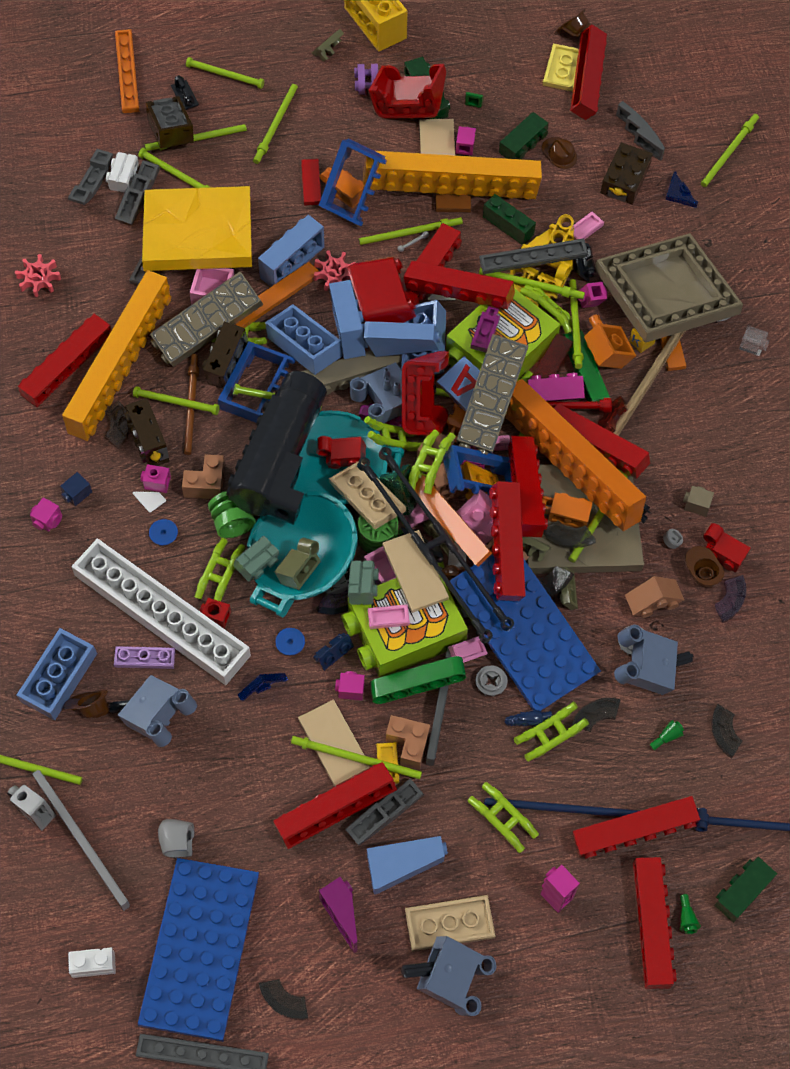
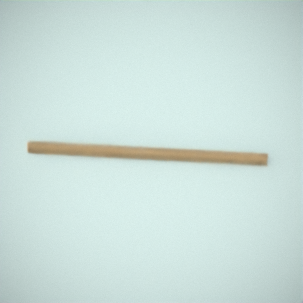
[610,331,686,436]

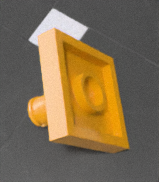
[462,461,499,500]

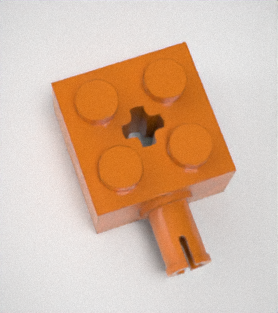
[584,314,636,369]

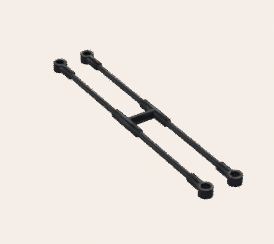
[357,447,514,643]

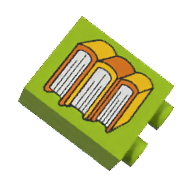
[446,289,561,379]
[341,575,468,678]

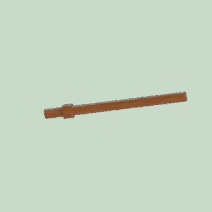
[184,354,199,455]

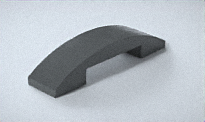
[68,149,113,205]

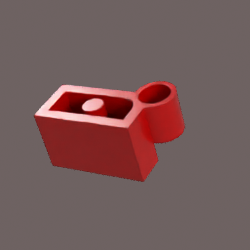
[316,436,366,469]
[703,523,751,573]

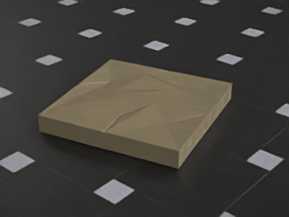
[595,233,743,343]
[525,464,644,574]

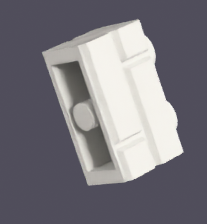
[106,152,139,193]
[68,947,116,978]

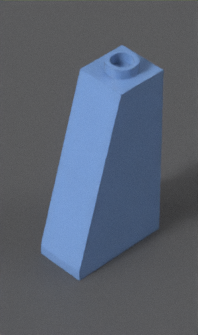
[364,321,442,357]
[367,836,448,894]

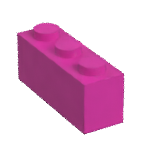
[526,373,585,402]
[541,865,580,912]

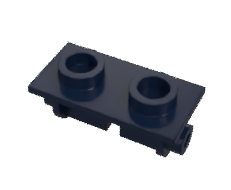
[313,633,354,671]

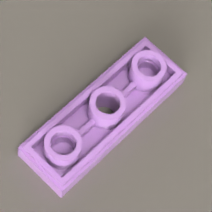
[114,646,176,669]

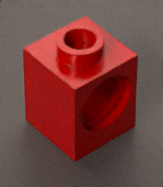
[200,598,231,629]

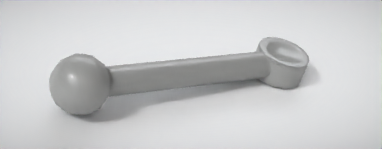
[397,231,429,252]

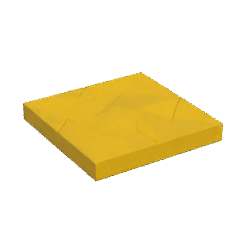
[142,186,252,271]

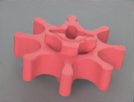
[313,250,356,291]
[15,254,61,297]

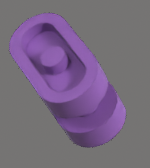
[354,64,378,95]

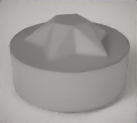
[663,529,683,549]

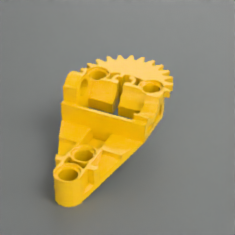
[508,214,574,306]

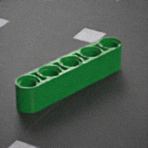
[562,329,610,410]
[370,656,466,704]

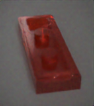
[532,333,573,379]

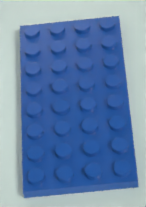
[450,554,601,711]
[137,858,259,1042]

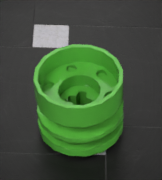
[208,491,256,538]
[358,515,398,553]

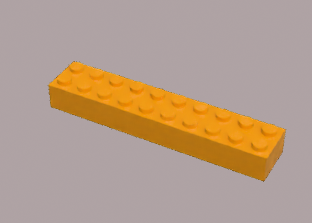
[363,151,542,199]
[62,270,171,441]

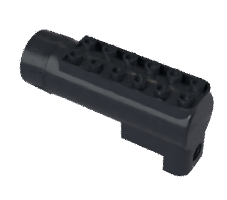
[226,371,327,525]

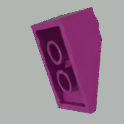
[319,877,358,953]

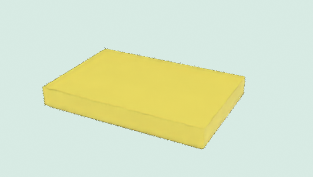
[543,43,579,92]

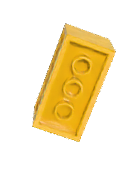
[344,0,408,52]

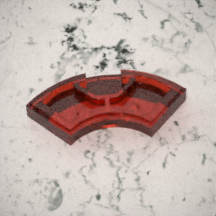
[598,396,628,433]

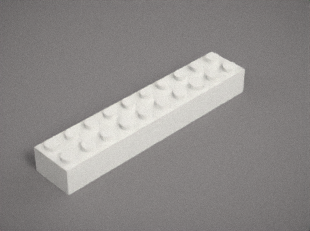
[72,538,251,685]

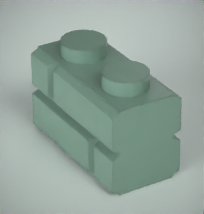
[233,536,279,582]
[348,561,379,605]

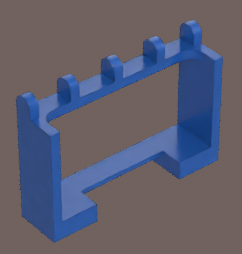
[318,139,387,226]
[218,341,296,423]
[443,445,512,495]

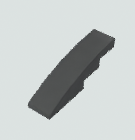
[616,101,665,161]
[115,160,160,225]
[345,779,424,845]

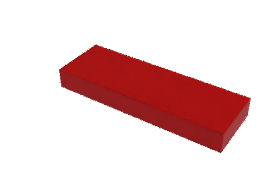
[301,159,321,206]

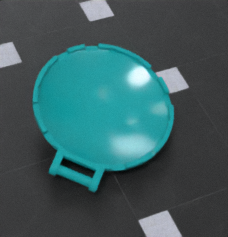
[294,410,404,505]
[247,491,358,618]

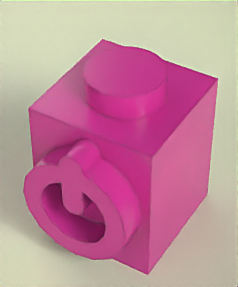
[578,282,607,308]
[30,498,62,532]

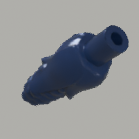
[505,710,552,727]

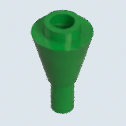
[649,720,684,751]
[680,894,701,934]

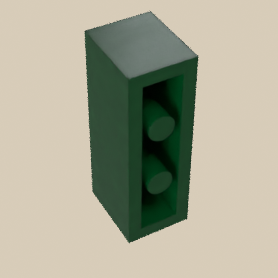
[499,112,549,160]
[483,194,536,245]
[714,857,778,923]

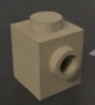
[683,486,714,517]

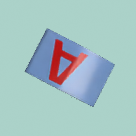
[437,357,480,412]

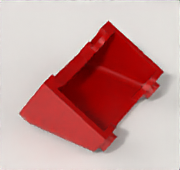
[368,64,446,118]
[347,257,416,323]
[402,351,449,436]

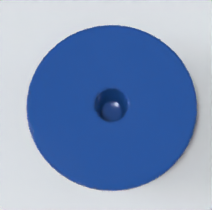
[149,519,178,545]
[275,628,305,656]

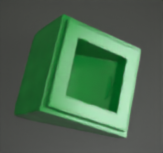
[465,92,484,108]

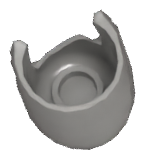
[158,819,195,858]

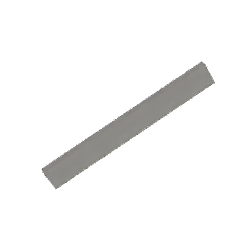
[33,770,130,911]

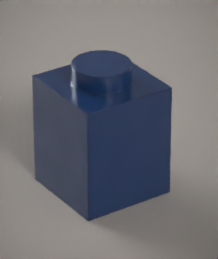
[60,472,92,506]

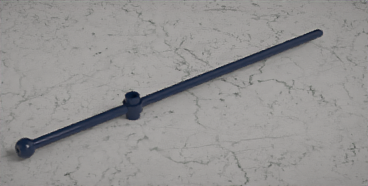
[484,798,790,832]

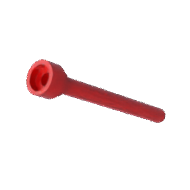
[547,398,612,413]

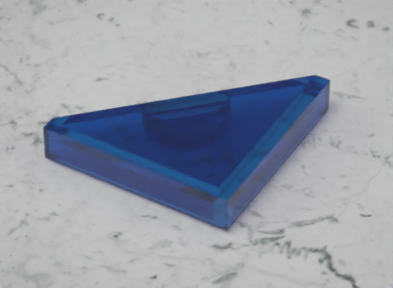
[665,171,698,208]
[238,673,288,701]

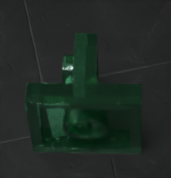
[379,464,418,516]

